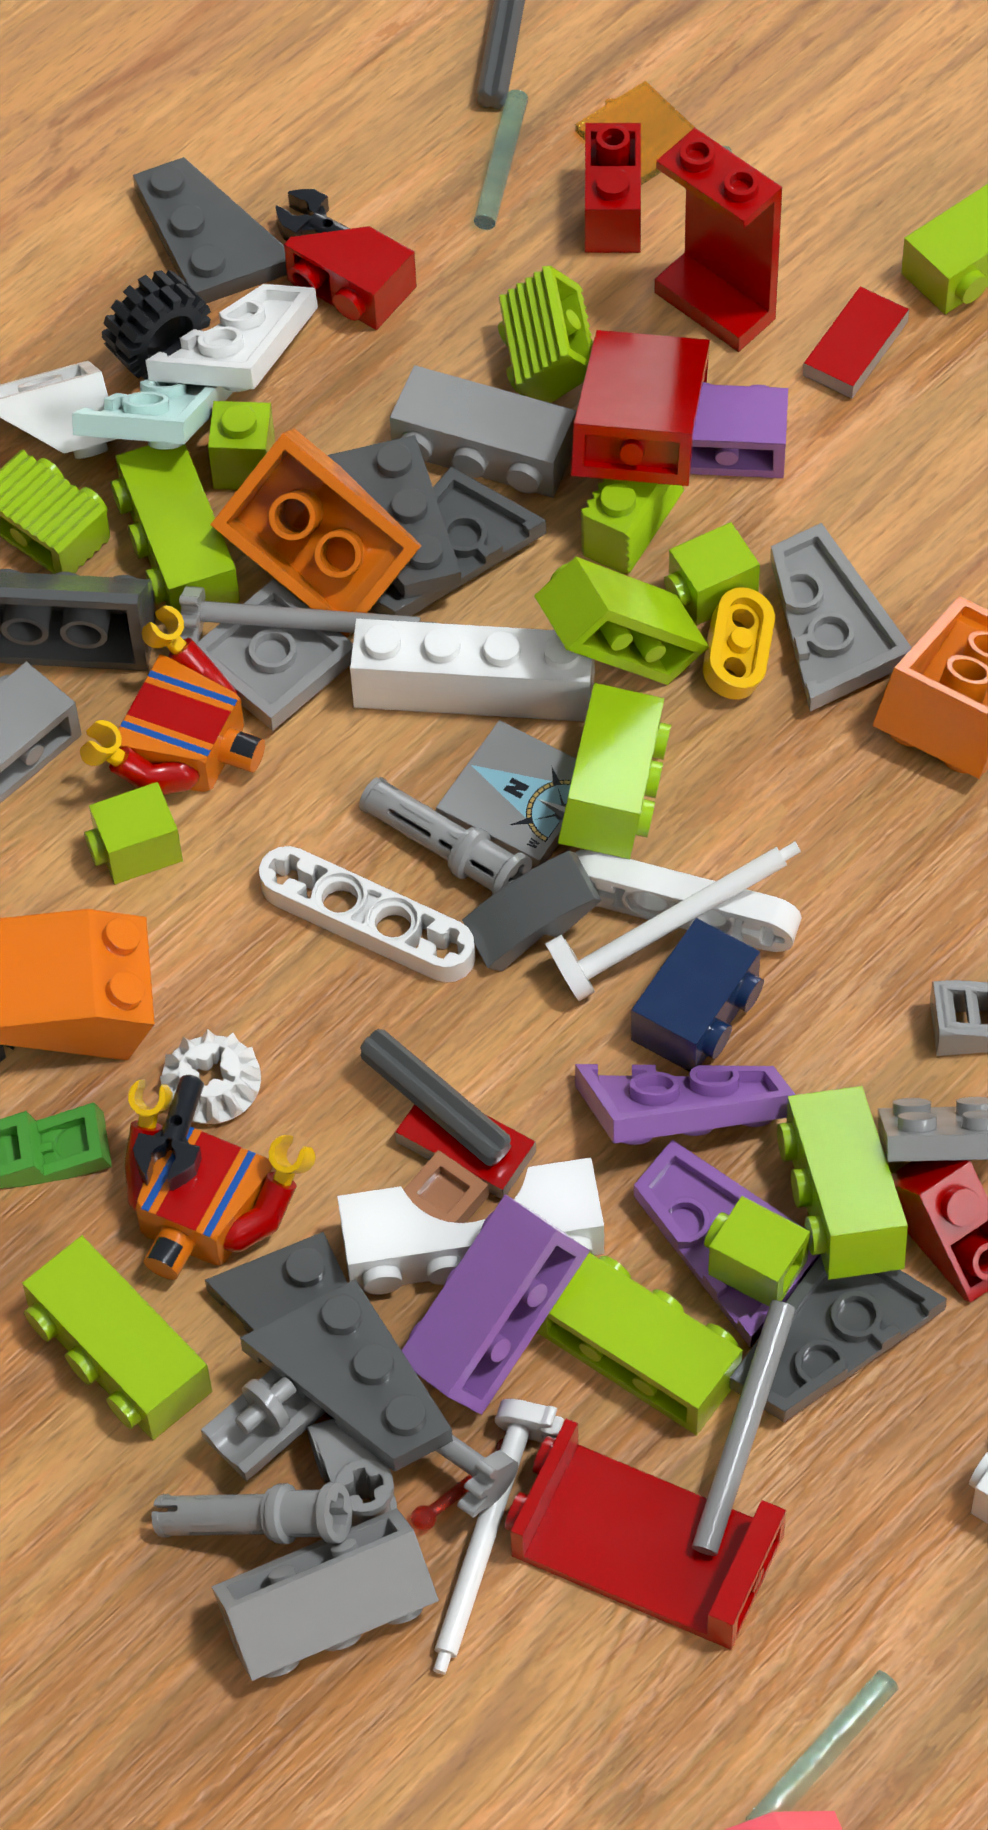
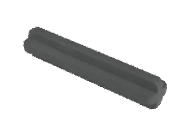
[477,0,525,109]
[360,1029,511,1166]

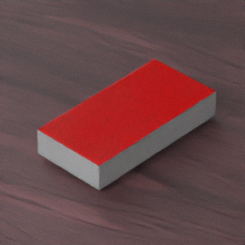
[803,286,909,399]
[395,1104,536,1199]

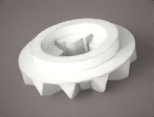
[160,1029,261,1124]

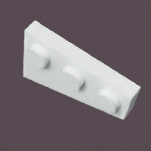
[145,284,318,392]

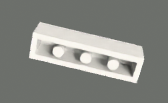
[350,618,595,722]

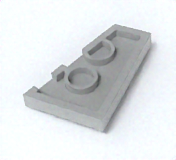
[770,523,912,712]

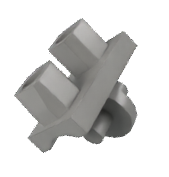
[201,1369,326,1482]

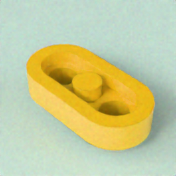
[703,587,775,699]

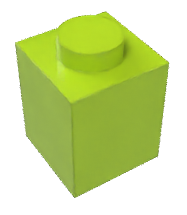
[208,401,275,490]
[664,522,760,626]
[84,782,183,885]
[704,1196,810,1306]

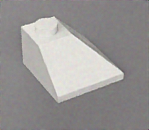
[0,361,115,459]

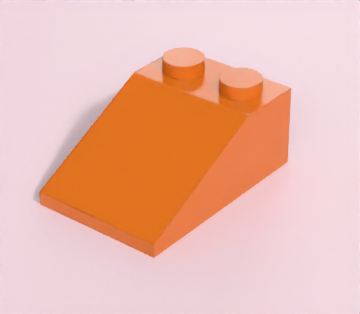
[210,428,422,637]
[872,596,988,779]
[0,909,155,1060]

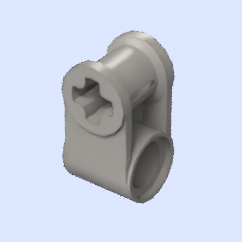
[307,1418,397,1527]

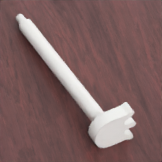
[546,842,801,1001]
[433,1399,564,1675]

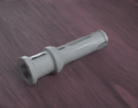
[359,777,532,895]
[151,1482,352,1544]

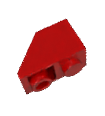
[585,123,641,253]
[284,226,417,330]
[891,1160,988,1303]

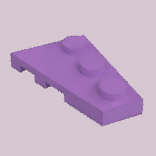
[575,1064,795,1145]
[634,1140,821,1348]

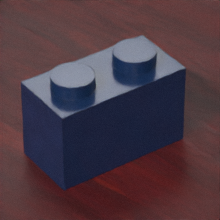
[631,918,764,1072]

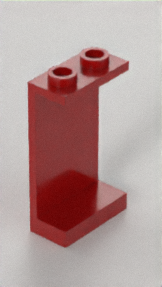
[654,127,783,352]
[571,330,710,486]
[505,1418,786,1650]

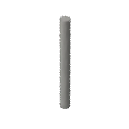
[692,1300,796,1556]

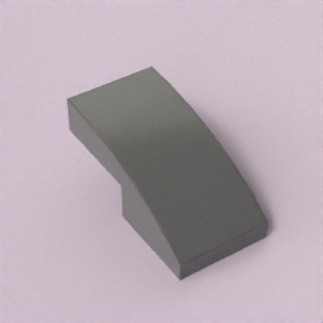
[462,851,602,971]

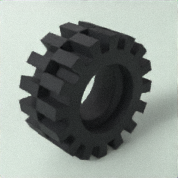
[102,270,211,380]

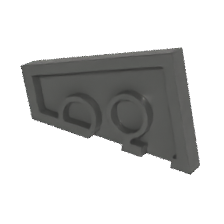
[133,157,287,304]
[327,435,462,599]
[371,467,546,616]
[205,1232,347,1419]
[730,1255,947,1422]
[240,1279,453,1472]

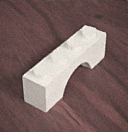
[337,1158,604,1294]

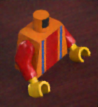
[80,606,265,795]
[124,1079,316,1280]

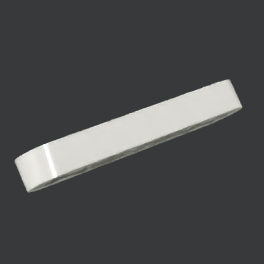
[259,846,475,982]
[575,850,802,952]

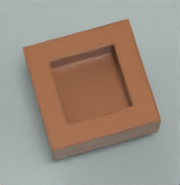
[404,1150,489,1223]

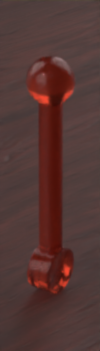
[411,1438,504,1531]

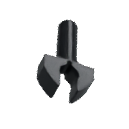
[275,189,351,241]
[133,1075,204,1191]

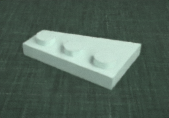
[72,379,233,449]

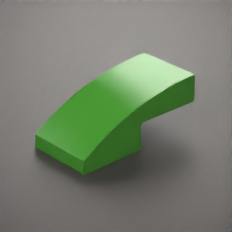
[0,1102,112,1189]

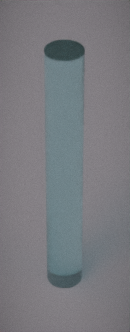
[474,90,528,230]
[746,1670,899,1821]

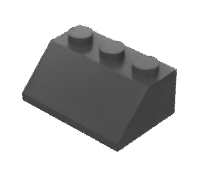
[0,569,156,671]

